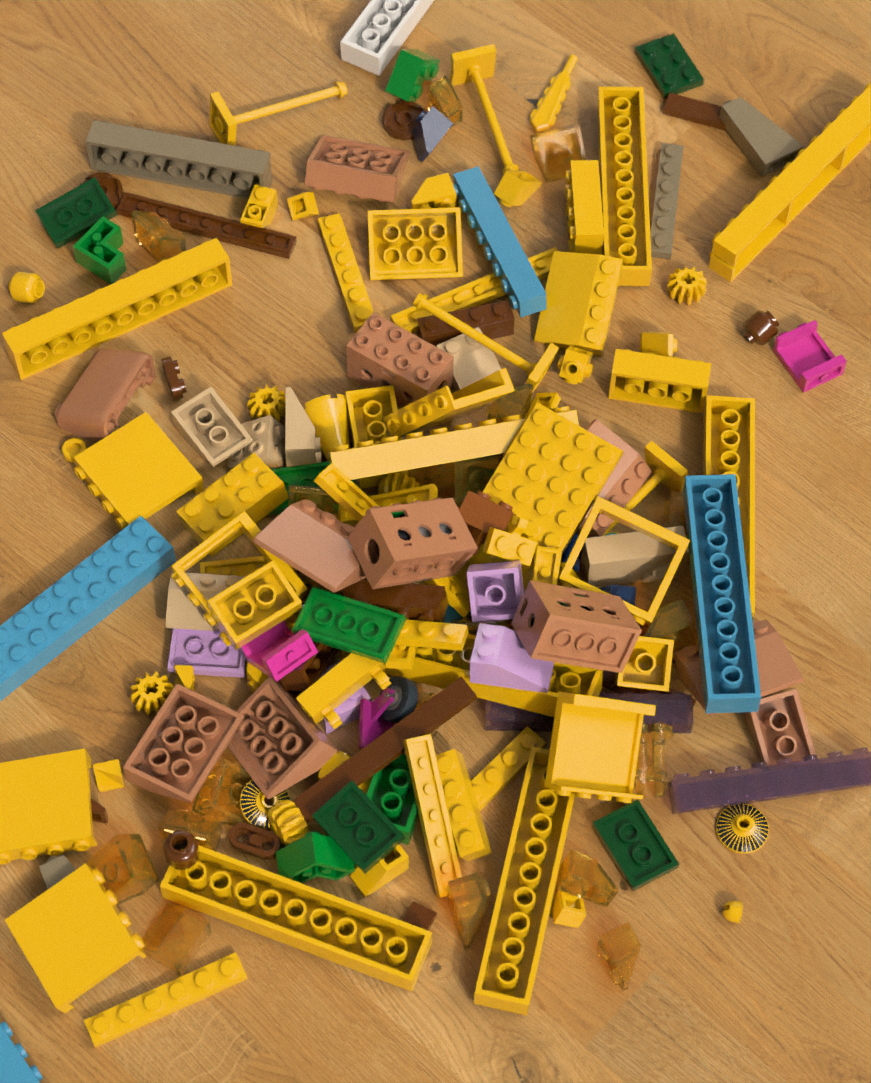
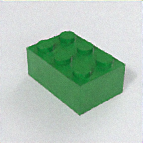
[366,754,419,845]

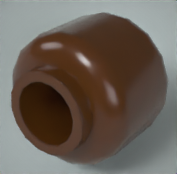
[743,311,779,345]
[163,830,200,870]

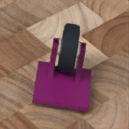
[359,676,418,749]

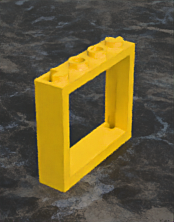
[558,496,690,626]
[171,511,308,650]

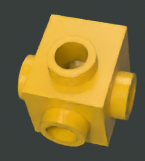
[557,346,594,385]

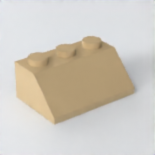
[166,572,244,632]

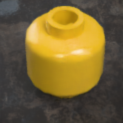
[8,272,45,303]

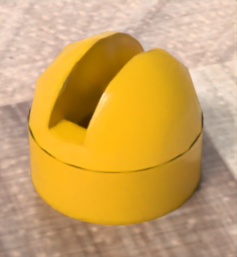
[722,901,743,923]

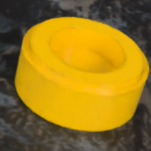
[62,438,86,463]

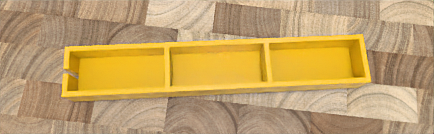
[709,82,871,282]

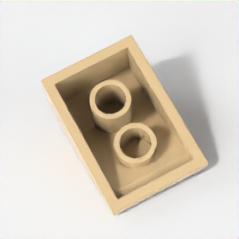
[437,327,512,414]
[171,387,253,467]
[285,387,321,467]

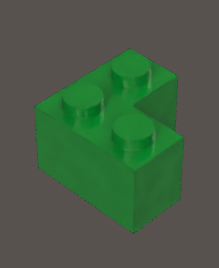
[385,49,440,102]
[73,216,127,284]
[276,832,355,884]

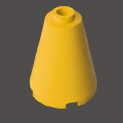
[304,394,350,462]

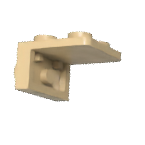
[227,415,286,469]

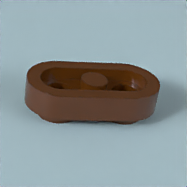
[161,356,186,401]
[229,823,280,860]

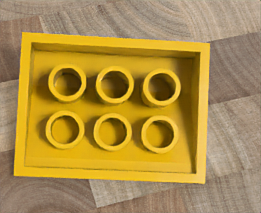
[368,207,463,281]
[534,251,623,356]

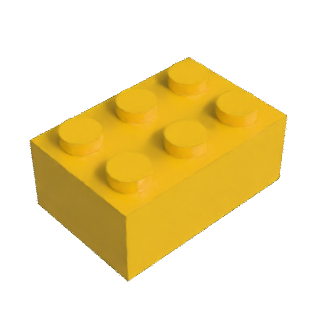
[208,560,302,650]

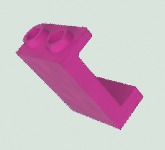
[773,320,847,393]
[240,620,318,682]

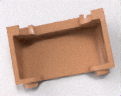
[55,347,156,443]

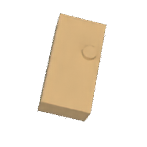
[581,526,689,587]

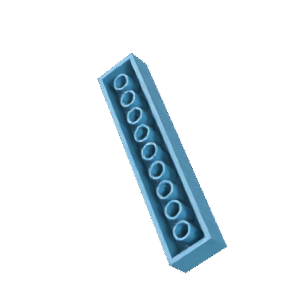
[683,474,761,713]
[0,516,176,702]

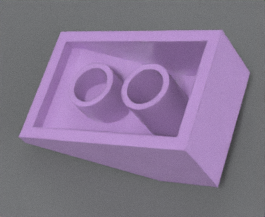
[470,623,554,693]

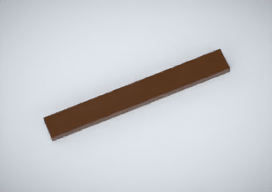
[116,192,297,259]
[292,676,478,824]

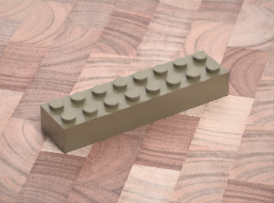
[86,120,272,199]

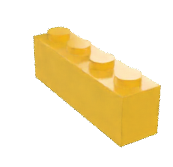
[436,749,492,862]

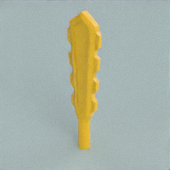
[530,54,578,132]

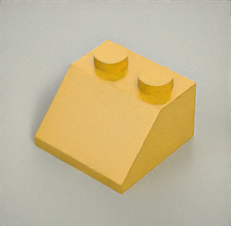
[614,636,674,692]

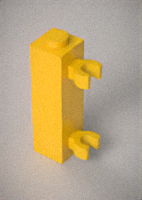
[296,653,391,730]

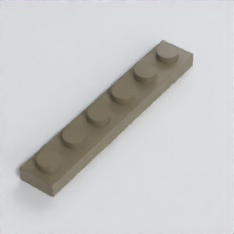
[650,143,684,259]

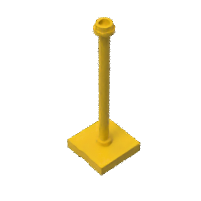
[449,44,519,175]
[209,81,347,146]
[413,293,559,404]
[581,440,688,558]

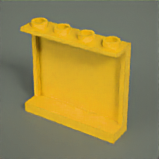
[383,368,515,438]
[73,412,204,530]
[545,691,656,803]
[0,748,97,865]
[5,863,147,1014]

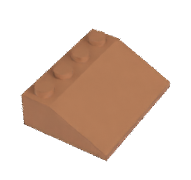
[305,135,410,203]
[576,419,652,538]
[253,499,379,592]
[674,619,804,716]
[227,677,337,799]
[123,684,245,803]

